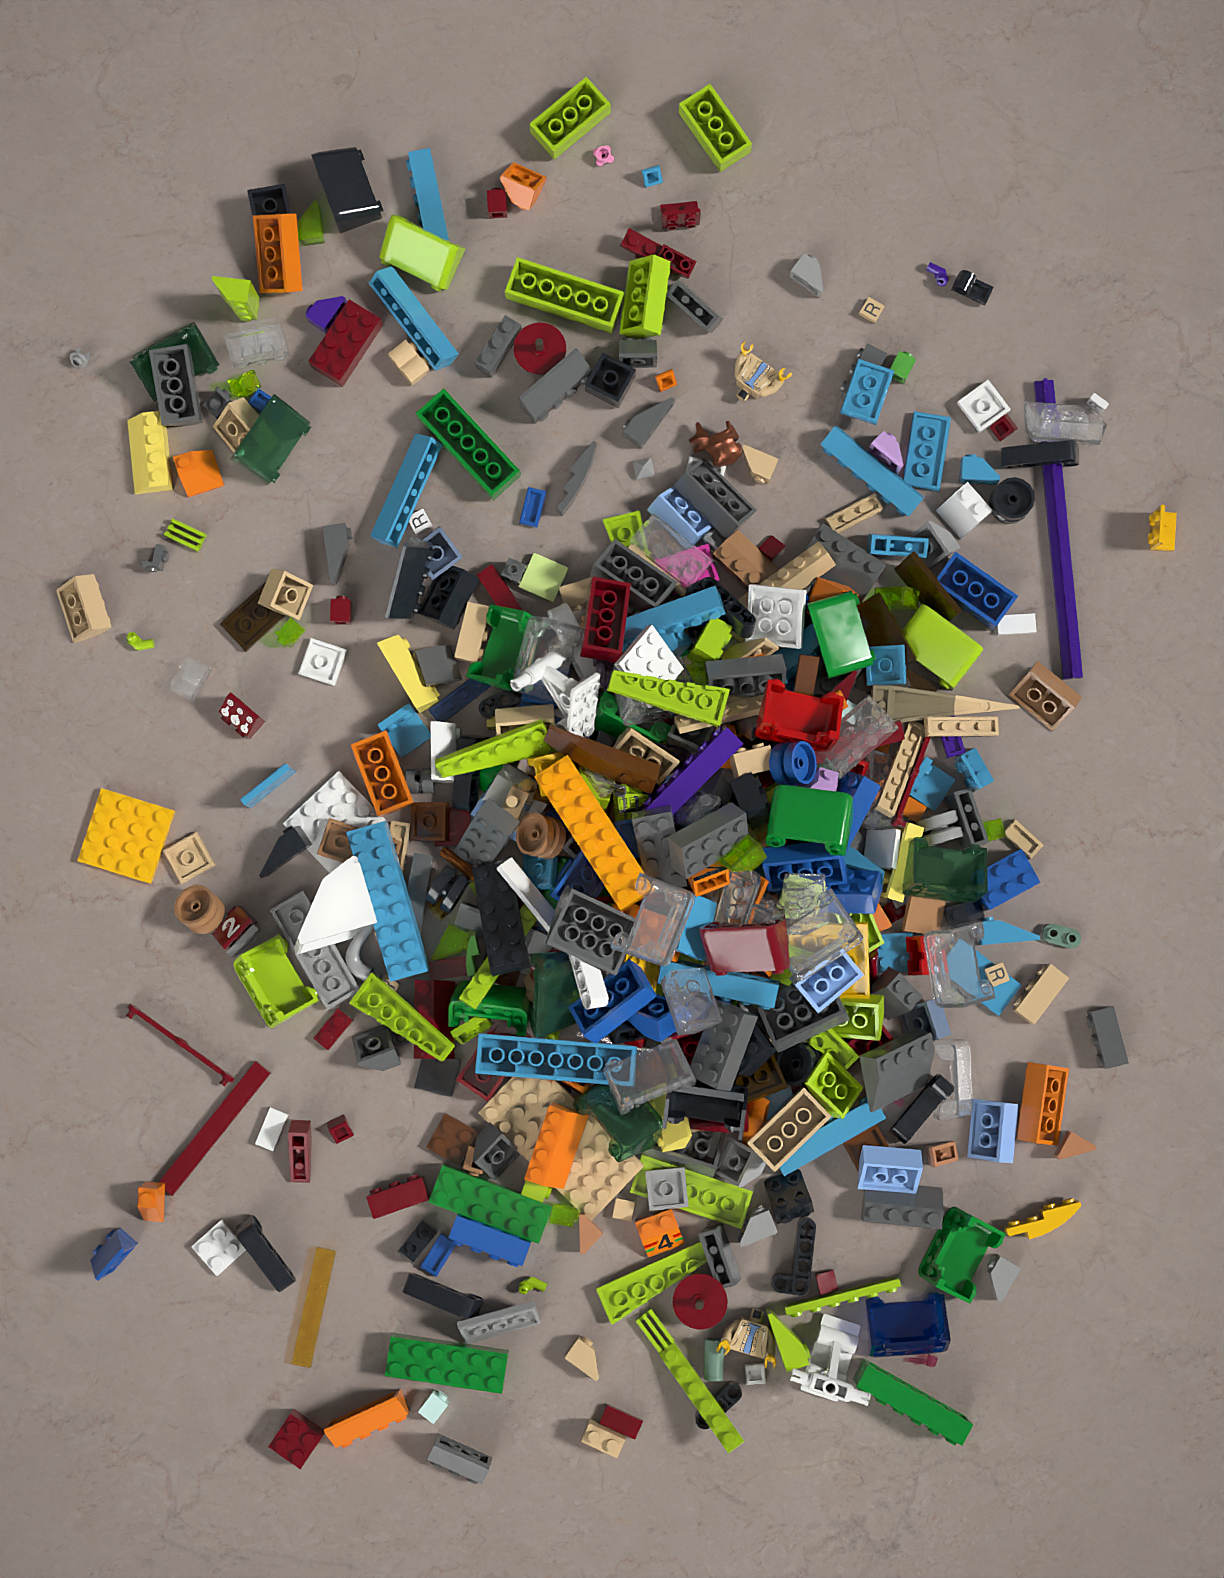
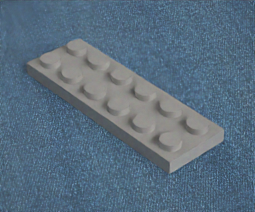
[270,891,360,1010]

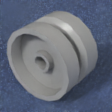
[915,810,963,849]

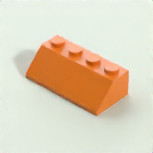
[253,214,303,293]
[351,731,414,817]
[1017,1062,1069,1146]
[524,1102,589,1189]
[324,1389,410,1448]

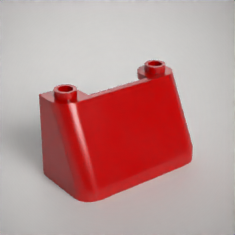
[755,679,844,752]

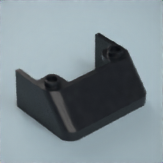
[662,1077,749,1140]

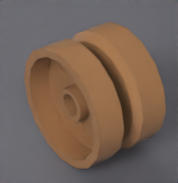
[516,812,566,859]
[174,885,225,934]

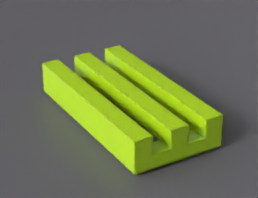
[164,518,207,552]
[635,1308,675,1353]

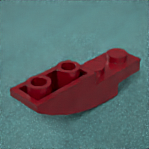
[620,228,697,279]

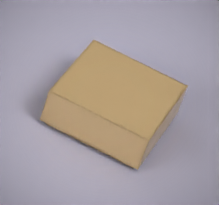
[612,1198,635,1221]

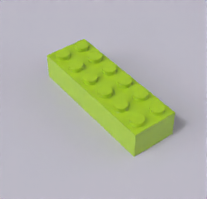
[505,257,624,334]

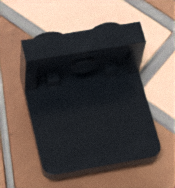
[764,1169,814,1224]

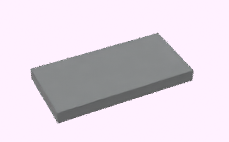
[457,1301,542,1344]

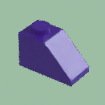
[306,296,347,333]

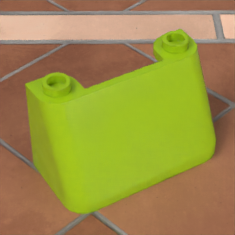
[379,214,466,292]
[902,604,984,690]
[233,934,319,1029]

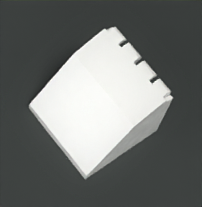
[294,856,377,955]

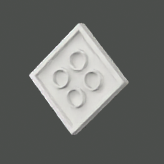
[745,584,806,649]
[614,625,684,708]

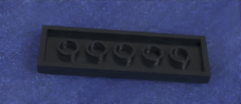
[472,859,531,977]

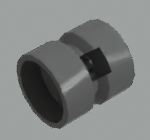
[406,768,435,793]

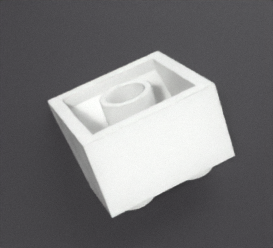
[936,482,993,539]

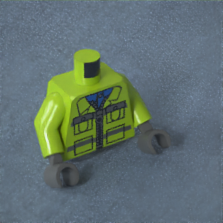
[612,784,648,822]

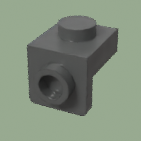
[141,544,169,573]

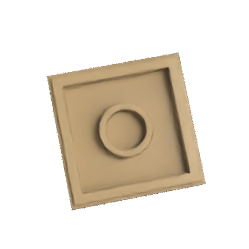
[163,832,216,884]

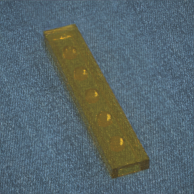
[291,1247,337,1368]

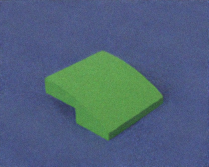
[466,935,481,977]

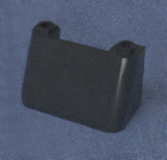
[311,147,384,234]

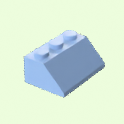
[647,486,714,550]
[789,940,864,1013]
[967,1099,1018,1163]
[858,1145,923,1194]

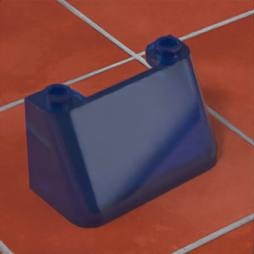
[865,1292,951,1358]

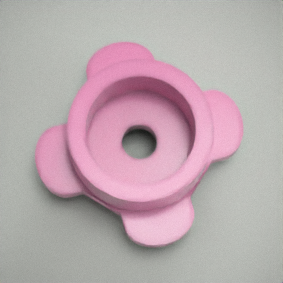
[593,145,614,166]

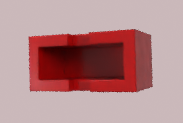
[906,935,938,976]

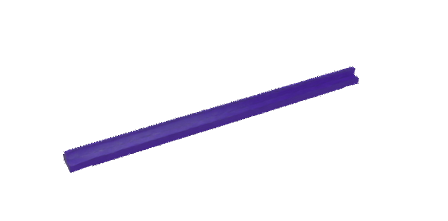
[1033,378,1083,680]

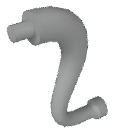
[345,924,381,981]

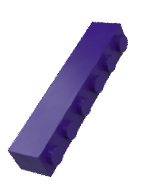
[641,725,743,814]

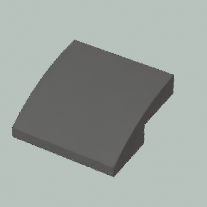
[414,645,462,687]

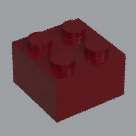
[268,1409,325,1469]

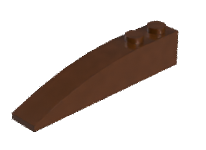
[544,725,661,794]

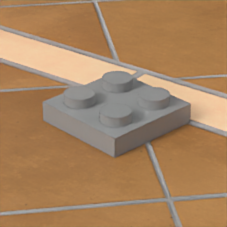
[645,1167,689,1211]

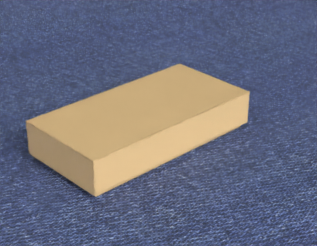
[1001,819,1044,859]

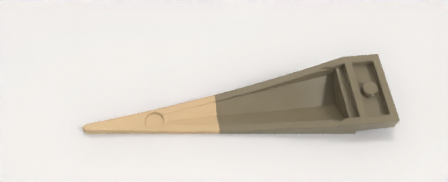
[870,684,1020,724]

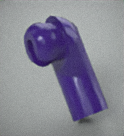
[926,262,948,287]

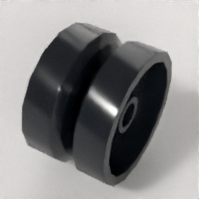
[989,477,1035,524]
[425,865,471,914]
[776,1043,823,1086]

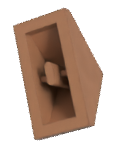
[1054,1131,1097,1160]
[925,1141,958,1167]
[579,1213,603,1254]

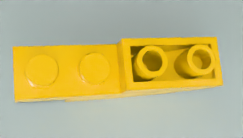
[1003,1198,1081,1239]

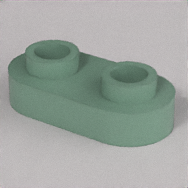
[1042,924,1081,948]

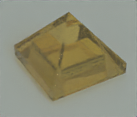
[427,901,448,921]

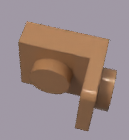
[463,1145,485,1176]

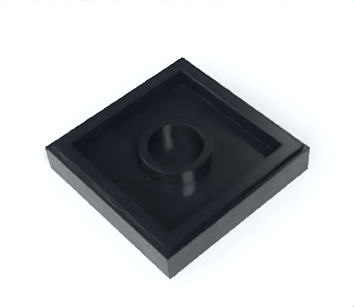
[414,1058,462,1097]

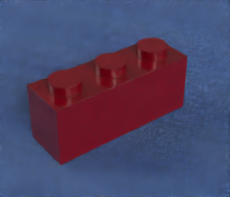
[366,1174,430,1219]

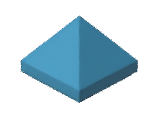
[641,165,663,188]

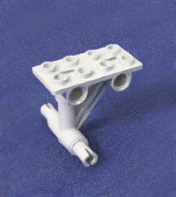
[510,646,600,737]
[790,1313,871,1406]

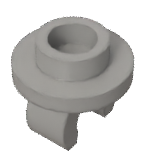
[70,347,90,368]

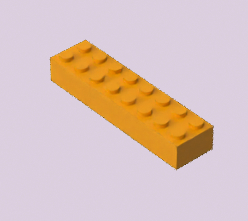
[534,755,655,911]

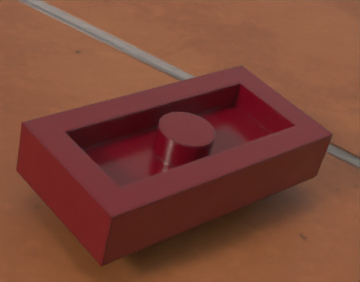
[313,1008,354,1051]

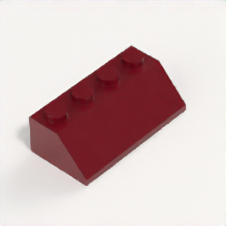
[414,980,455,1059]

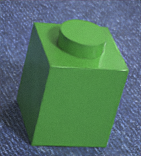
[890,351,916,384]

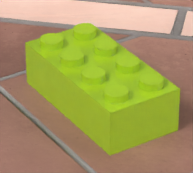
[529,77,611,160]
[678,84,752,172]
[619,254,671,340]

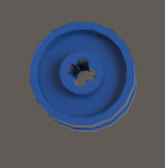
[769,741,817,785]

